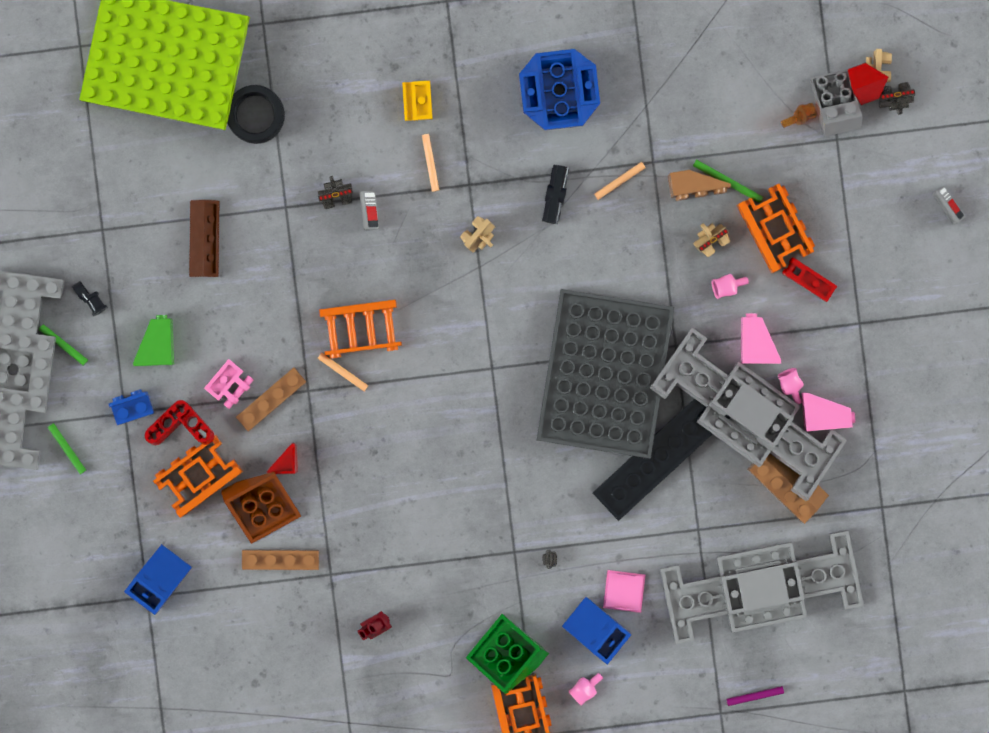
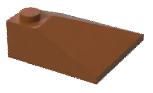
[221,472,301,544]

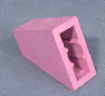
[741,314,781,364]
[801,392,855,431]

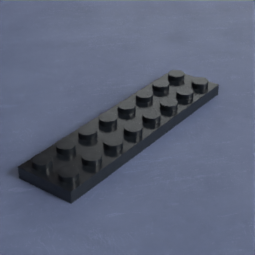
[592,399,731,521]

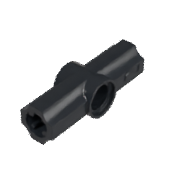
[542,165,569,225]

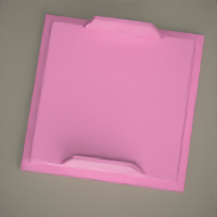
[603,570,646,613]

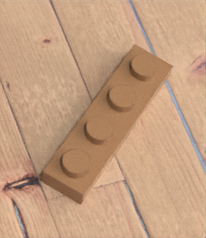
[236,367,307,432]
[242,550,319,570]

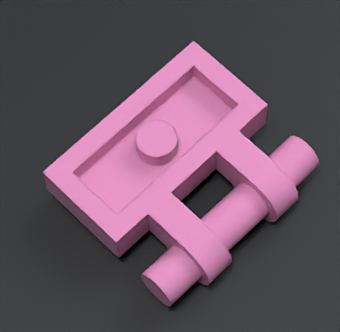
[204,359,254,409]

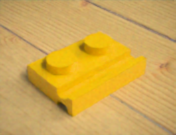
[402,81,433,121]

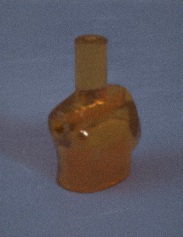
[781,103,817,128]

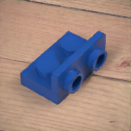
[109,389,154,425]

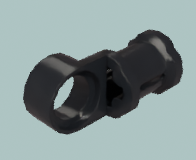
[72,281,108,317]

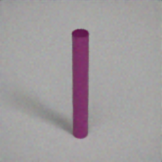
[726,686,784,706]

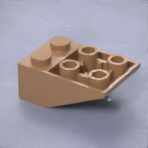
[668,170,731,201]

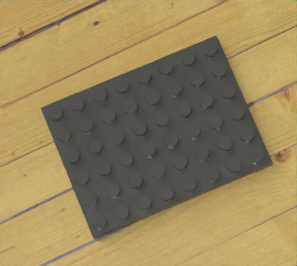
[536,289,674,459]

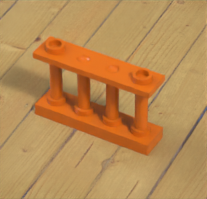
[319,300,402,359]

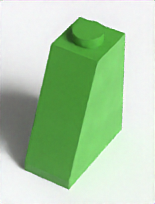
[133,315,174,366]

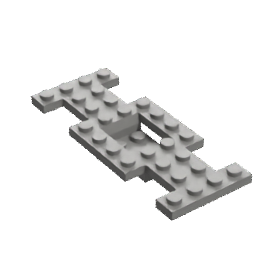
[650,328,847,501]
[660,530,864,644]

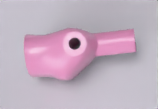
[711,274,749,299]
[778,368,804,405]
[569,673,603,706]

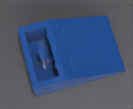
[124,544,192,615]
[562,597,631,665]

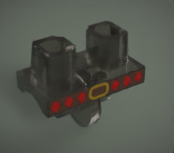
[879,82,915,115]
[318,176,353,209]

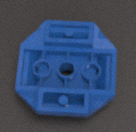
[519,49,600,130]

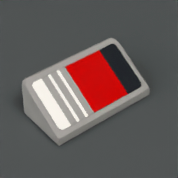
[932,186,965,225]
[359,191,379,231]

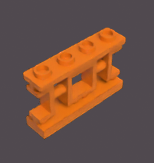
[736,183,815,273]
[153,435,244,518]
[491,673,552,733]

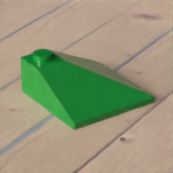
[466,614,549,694]

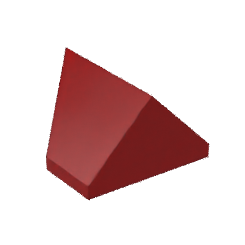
[848,62,889,105]
[266,443,298,474]

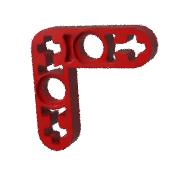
[145,400,215,446]

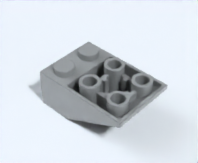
[810,69,863,137]

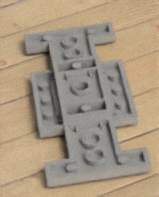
[0,271,64,470]

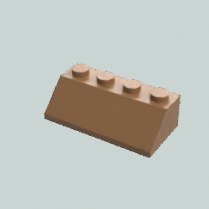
[747,453,829,524]

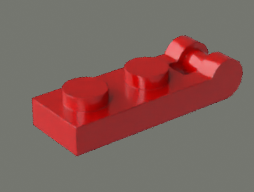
[782,257,837,302]

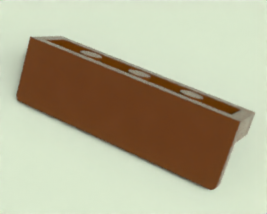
[189,200,220,277]

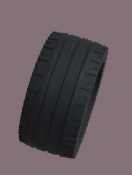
[227,85,285,144]

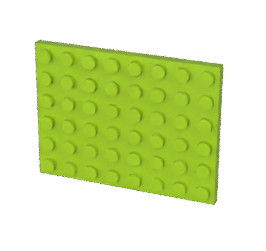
[79,0,250,130]

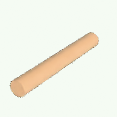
[422,134,439,192]
[594,162,645,200]
[317,353,368,392]

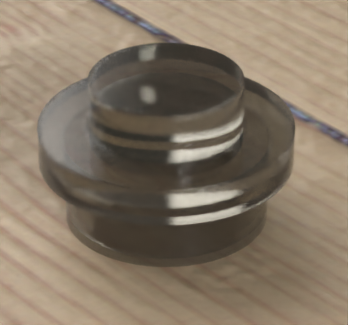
[542,550,557,569]

